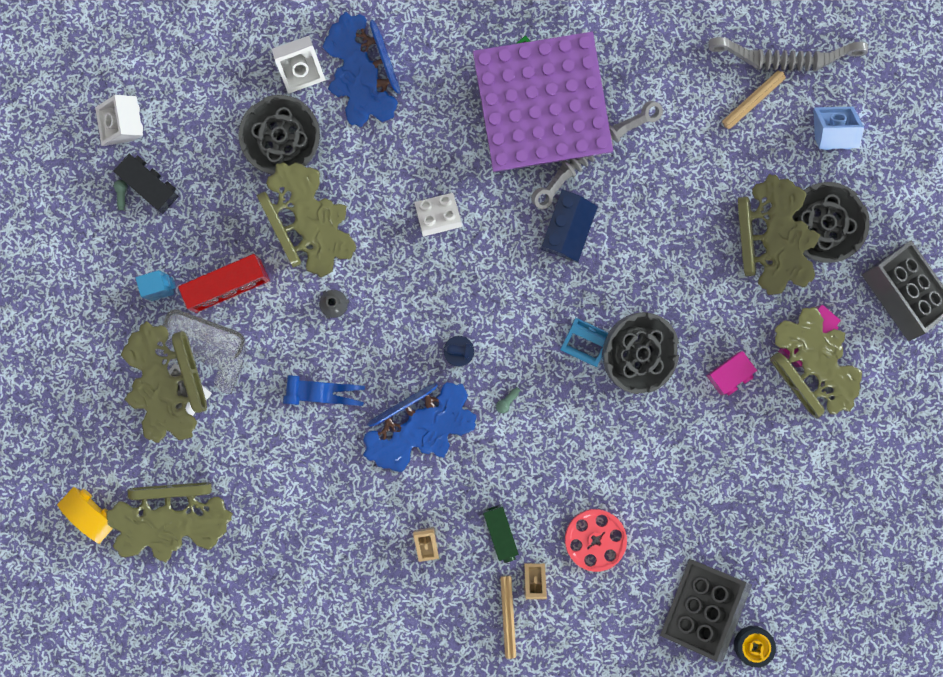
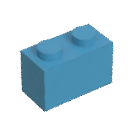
[135,270,176,301]

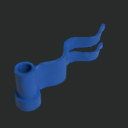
[283,375,365,406]

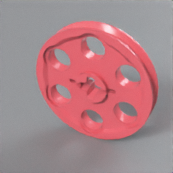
[565,509,627,572]

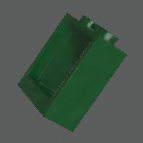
[482,504,519,563]

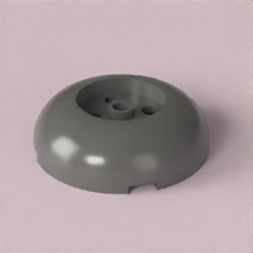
[239,95,320,175]
[792,182,870,263]
[602,312,679,394]

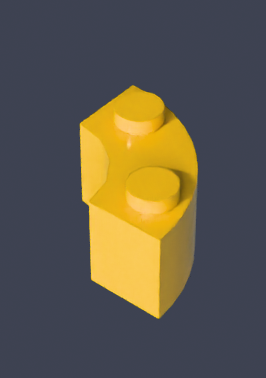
[57,487,113,544]

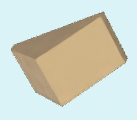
[413,527,439,562]
[524,563,547,599]

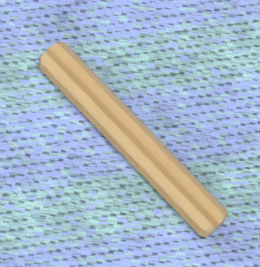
[722,70,786,129]
[500,576,516,659]

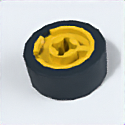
[734,626,776,668]

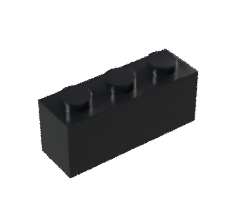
[113,153,179,214]

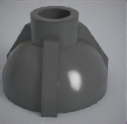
[319,290,349,319]

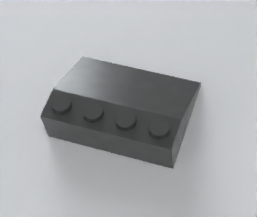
[862,240,943,341]
[660,559,752,662]

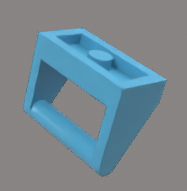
[560,317,608,367]

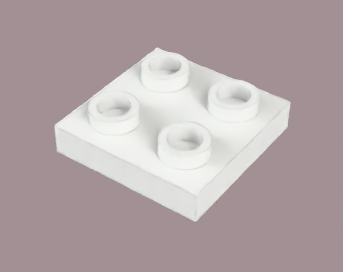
[414,193,462,237]

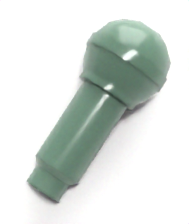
[113,179,128,211]
[496,387,521,414]

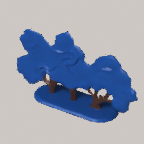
[322,12,401,127]
[363,382,476,472]

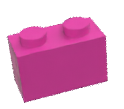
[706,351,757,396]

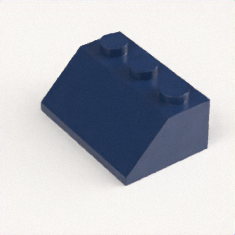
[540,189,598,263]

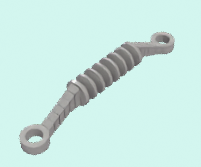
[709,37,868,72]
[531,101,663,209]

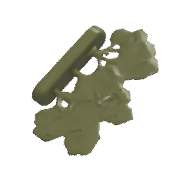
[256,163,356,278]
[738,174,820,295]
[770,307,862,419]
[121,321,207,443]
[107,482,233,563]

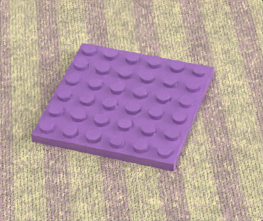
[473,31,613,172]

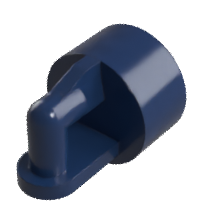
[444,336,474,367]

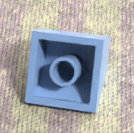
[813,106,864,150]

